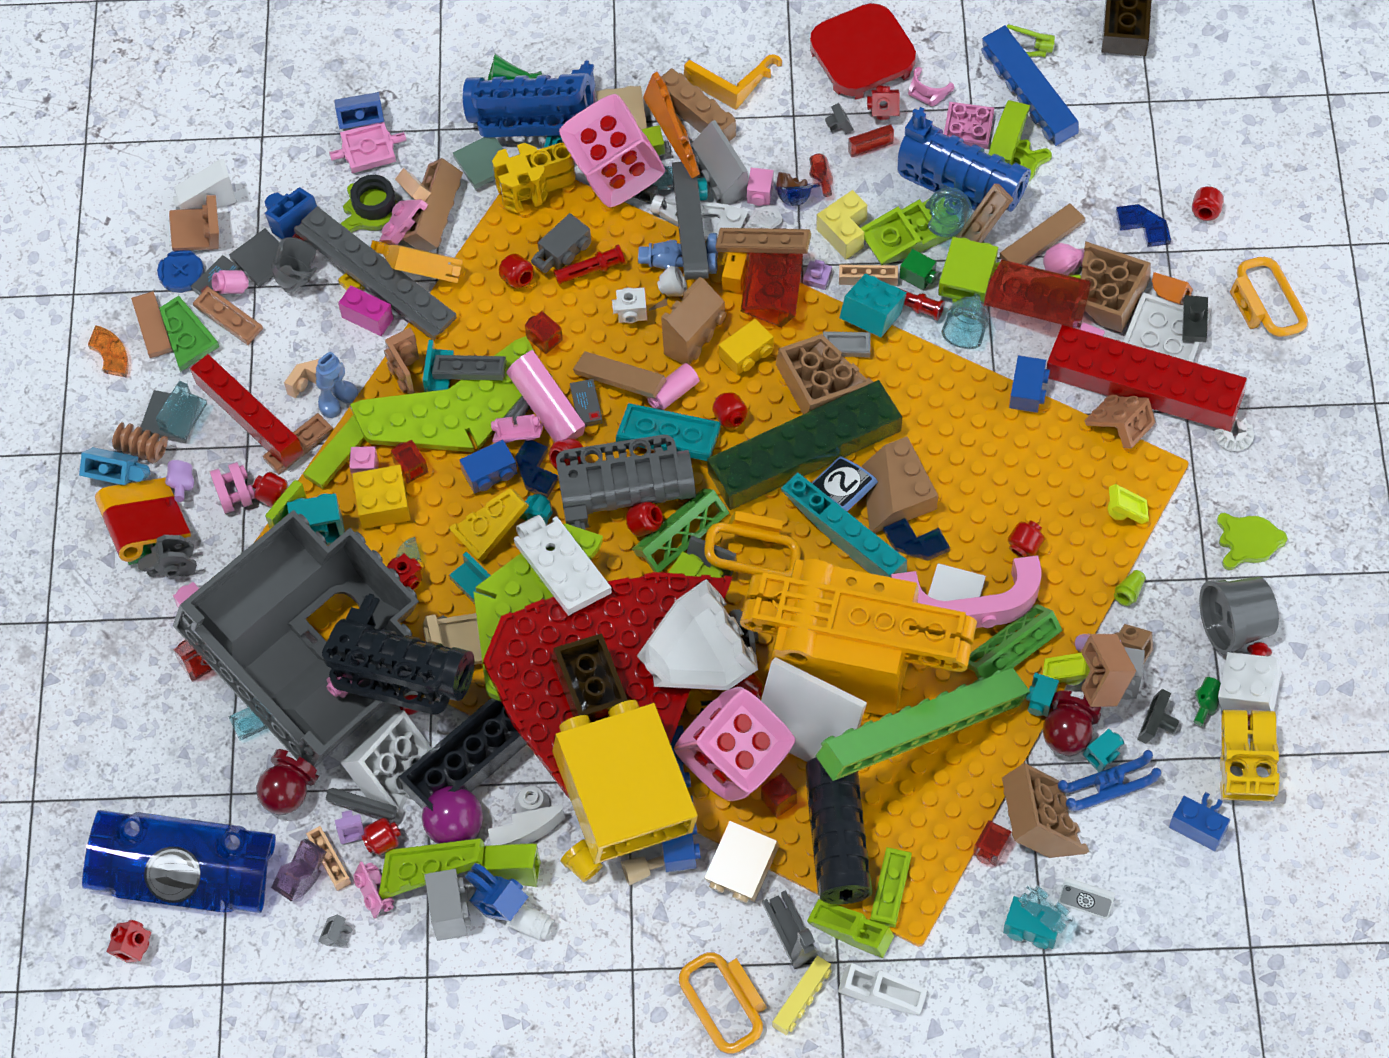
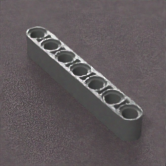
[672,162,709,280]

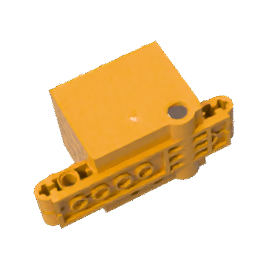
[740,559,977,716]

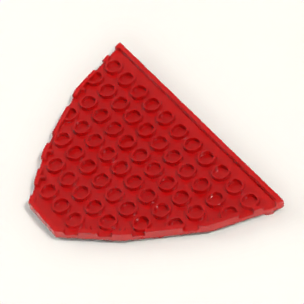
[483,572,733,799]

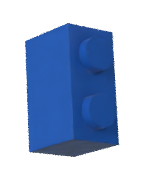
[334,92,384,130]
[1009,355,1050,413]
[459,440,518,494]

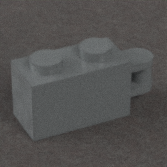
[531,213,591,273]

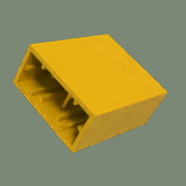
[552,700,698,864]

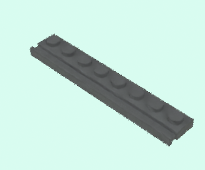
[294,206,457,340]

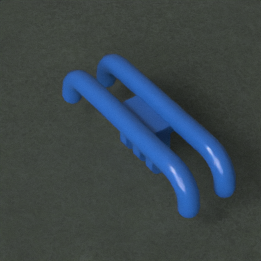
[1058,750,1162,811]

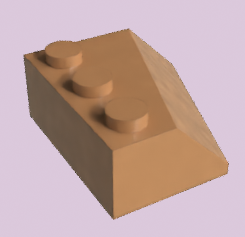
[1078,241,1151,333]
[661,277,726,365]
[776,334,875,421]
[862,437,938,533]
[1002,763,1089,858]

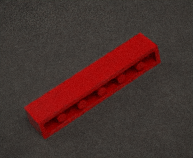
[190,354,304,468]

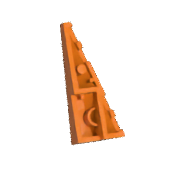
[643,72,700,178]

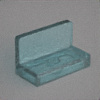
[156,380,207,440]

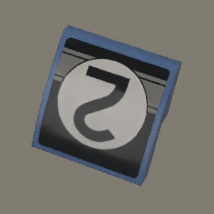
[812,456,878,511]

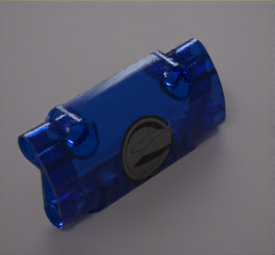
[82,810,276,913]

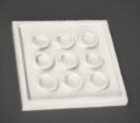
[761,657,867,762]

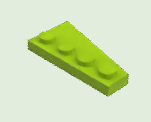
[379,838,485,899]

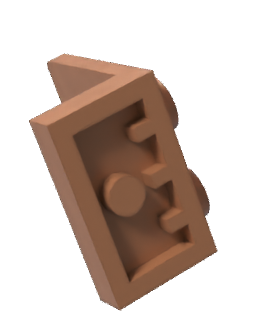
[169,195,219,251]
[384,328,419,394]
[1085,395,1156,448]

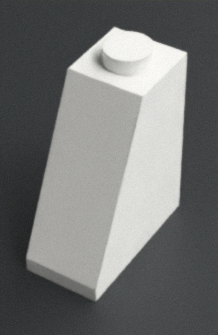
[173,158,237,210]

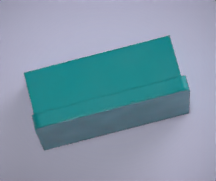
[423,340,454,392]
[449,552,495,604]

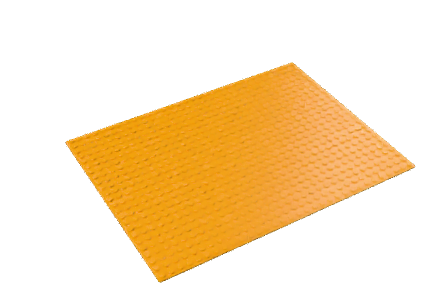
[255,180,1189,947]

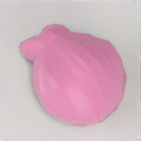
[1043,243,1085,277]

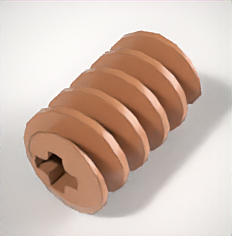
[112,422,168,464]

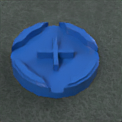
[157,250,204,293]

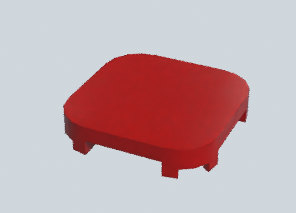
[810,3,916,100]

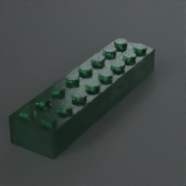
[707,380,902,510]

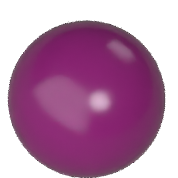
[422,786,483,844]

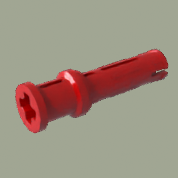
[554,244,626,285]
[899,288,945,321]

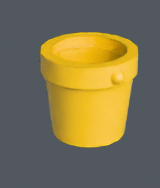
[560,839,603,882]

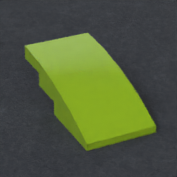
[861,192,964,265]

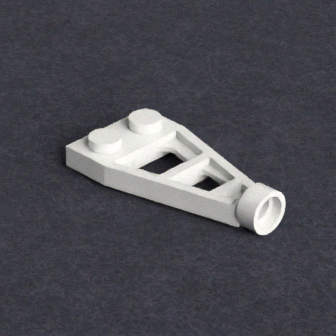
[650,195,748,241]

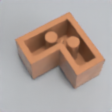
[1081,634,1136,707]

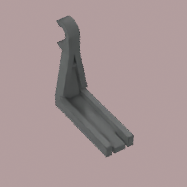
[762,890,818,969]

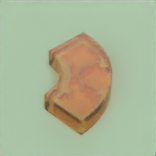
[88,325,129,377]

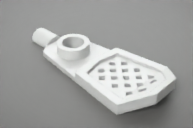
[744,205,782,229]

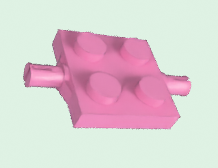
[329,122,406,173]

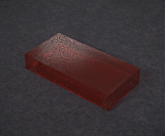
[848,124,894,157]

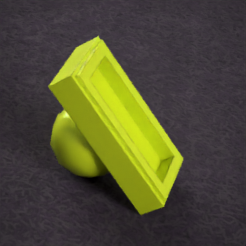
[1107,484,1149,524]
[1043,653,1090,686]

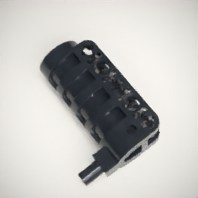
[322,593,475,715]
[806,757,872,904]

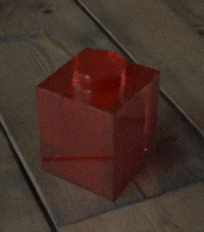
[525,311,563,354]
[391,439,428,484]
[761,773,797,818]
[973,820,1012,866]

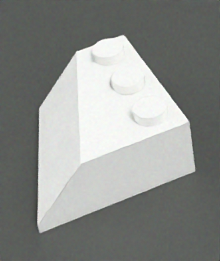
[340,710,432,819]

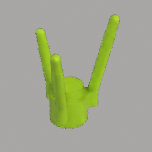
[1007,24,1055,57]

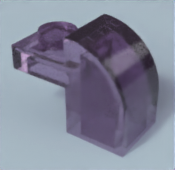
[271,838,327,901]

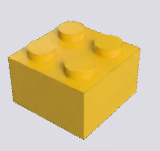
[352,465,411,529]

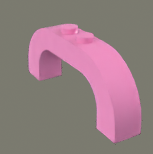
[891,556,1041,628]

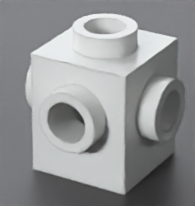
[612,288,647,323]

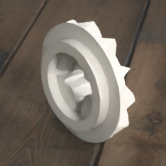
[1215,416,1255,451]

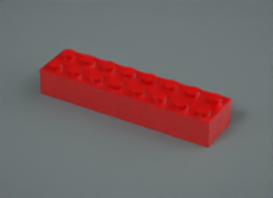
[1046,324,1247,432]

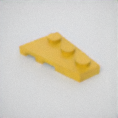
[449,488,529,561]

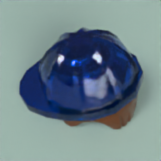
[775,172,820,206]

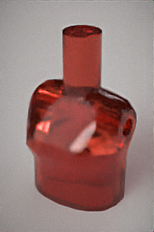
[809,153,833,197]

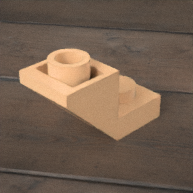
[284,359,319,398]

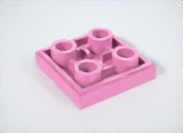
[944,102,994,149]

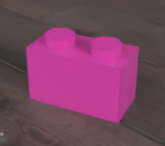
[338,285,394,336]

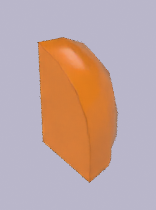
[1152,272,1193,305]

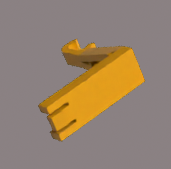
[684,54,782,110]
[371,240,463,283]

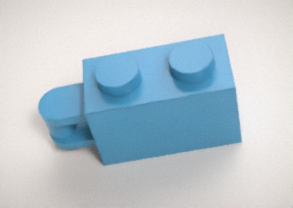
[79,447,150,485]

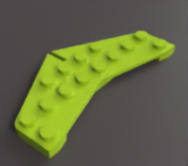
[350,336,534,452]
[473,524,603,701]

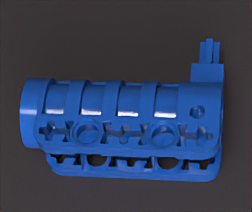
[463,60,596,138]
[897,107,1031,212]

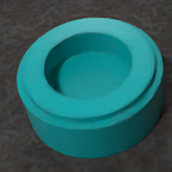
[697,177,708,201]

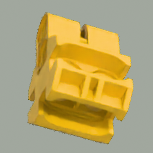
[492,143,576,213]
[1220,709,1279,801]

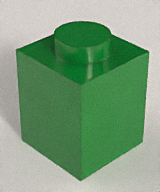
[900,249,938,291]

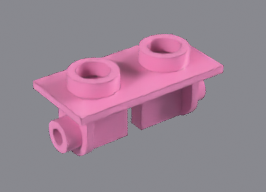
[491,414,543,443]
[354,862,394,918]

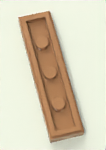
[999,203,1085,272]
[715,228,811,254]
[573,351,666,399]

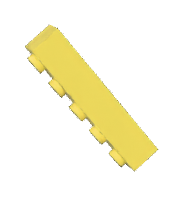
[772,955,832,1035]

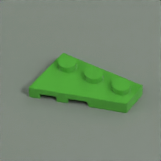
[159,295,219,372]

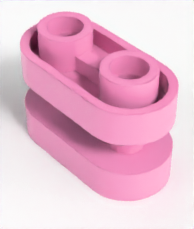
[209,462,255,514]

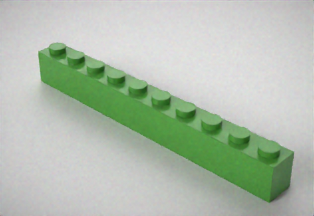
[816,668,1030,781]

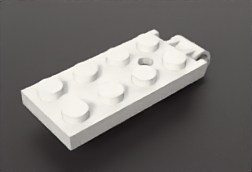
[514,515,612,616]

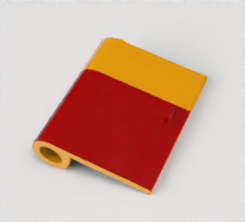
[95,477,191,562]

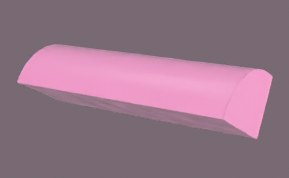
[507,350,585,442]

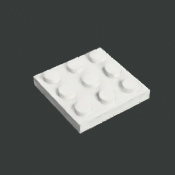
[1123,293,1211,362]

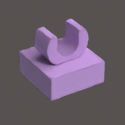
[803,259,832,290]
[335,810,364,844]

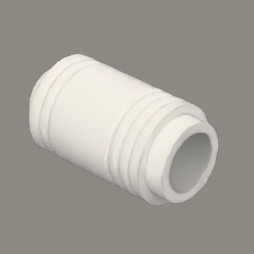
[506,905,554,940]

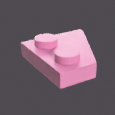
[379,199,428,245]

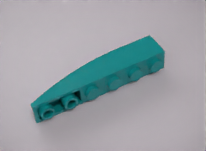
[781,473,907,577]

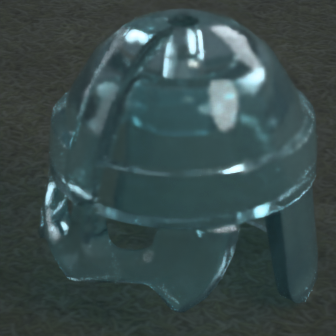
[925,187,972,237]
[941,294,989,349]

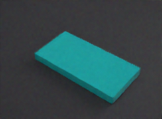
[616,403,721,462]

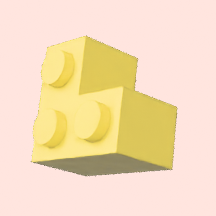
[816,190,867,260]

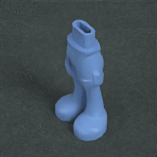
[638,233,718,274]
[315,352,358,418]

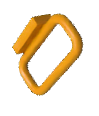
[1230,256,1308,337]
[704,511,801,578]
[679,952,767,1054]

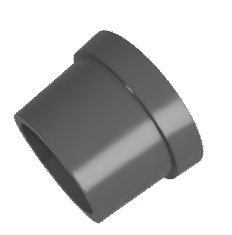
[1199,577,1279,655]

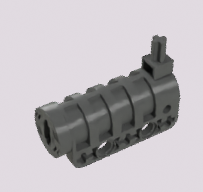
[556,435,696,530]

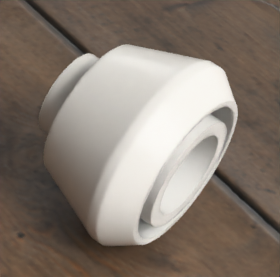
[657,266,687,297]
[514,786,549,813]

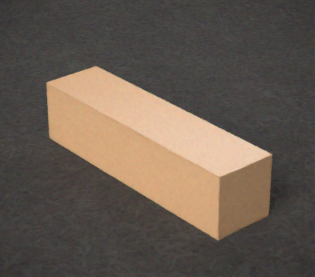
[395,168,431,202]
[839,265,898,286]
[306,826,351,891]

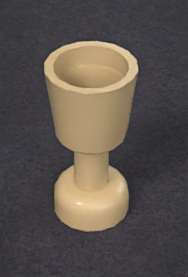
[621,850,665,886]

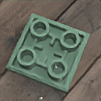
[453,137,503,189]

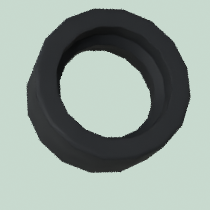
[350,174,395,220]

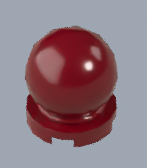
[1043,690,1101,756]
[256,749,320,815]

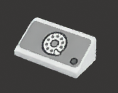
[1058,877,1115,919]

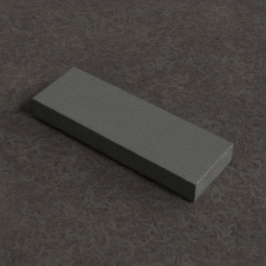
[432,355,507,380]

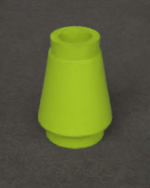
[1114,570,1146,606]

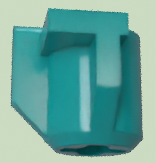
[520,494,553,525]

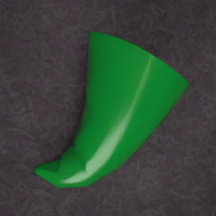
[488,53,542,80]

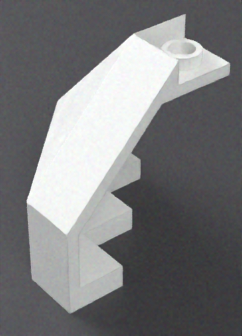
[637,579,758,690]

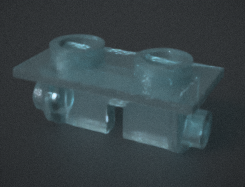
[1019,885,1073,934]

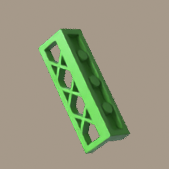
[632,488,729,572]
[967,604,1063,679]

